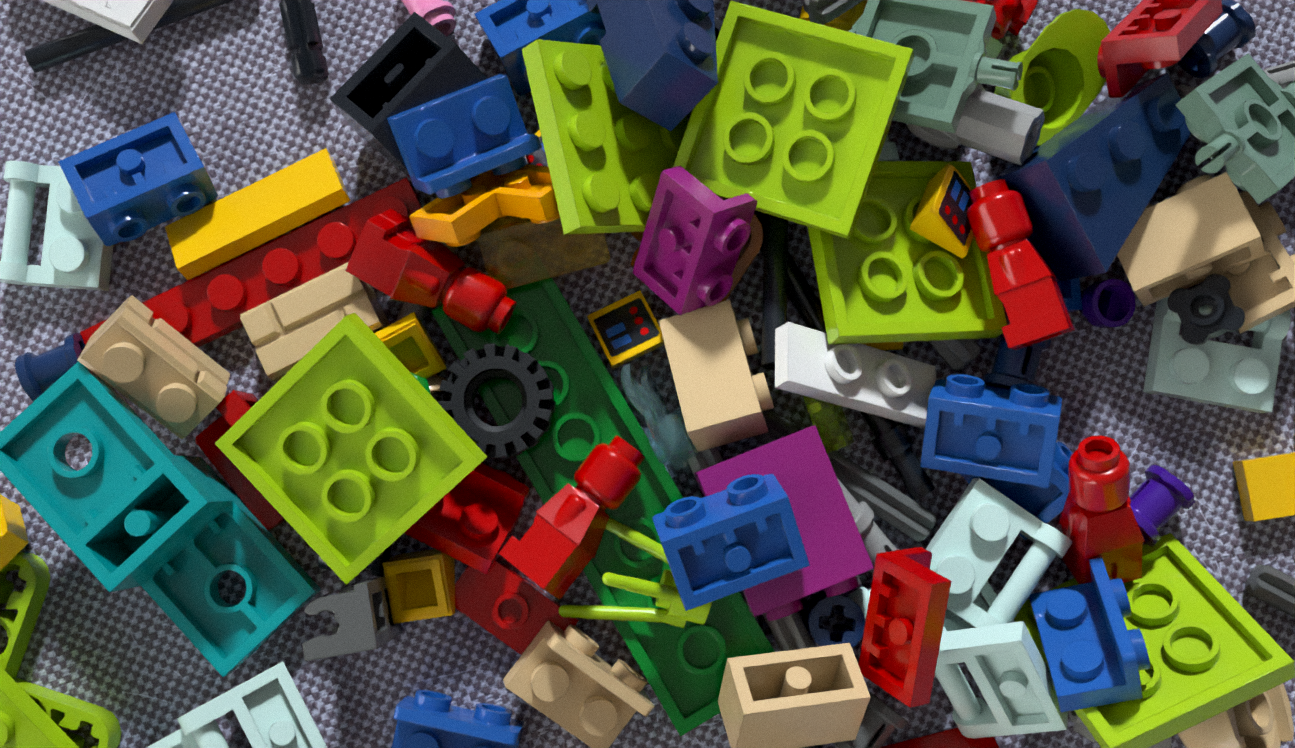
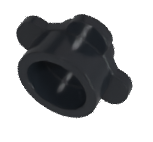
[1167,274,1245,346]

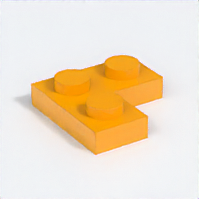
[409,164,560,247]

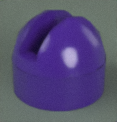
[1079,279,1136,328]

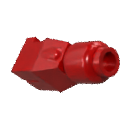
[967,179,1075,350]
[345,208,517,334]
[499,435,645,600]
[1059,435,1145,584]

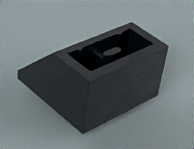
[330,12,488,199]

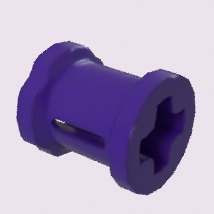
[1130,465,1195,547]

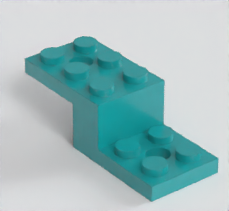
[0,361,321,677]

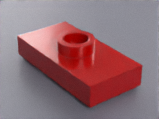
[455,558,580,655]

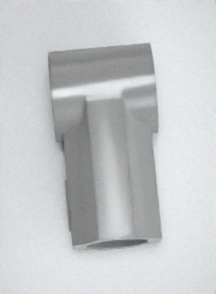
[907,83,1045,166]

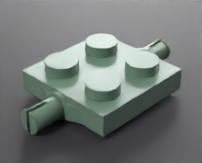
[849,0,1023,133]
[1175,53,1295,204]

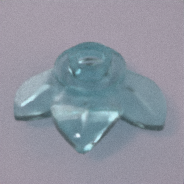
[620,363,698,470]

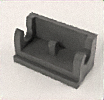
[302,575,403,661]

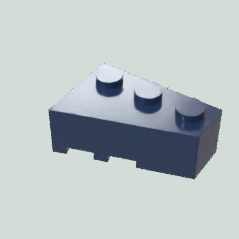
[586,0,718,131]
[996,73,1191,282]

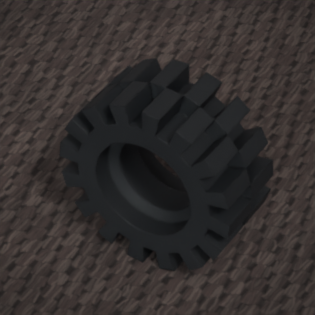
[438,343,556,458]

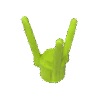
[558,517,712,628]

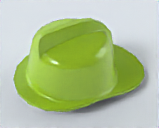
[994,9,1110,146]

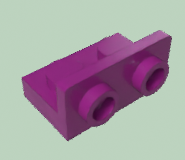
[632,166,757,316]

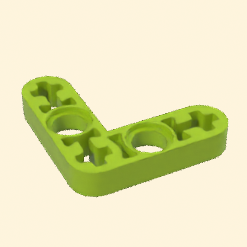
[0,552,122,748]

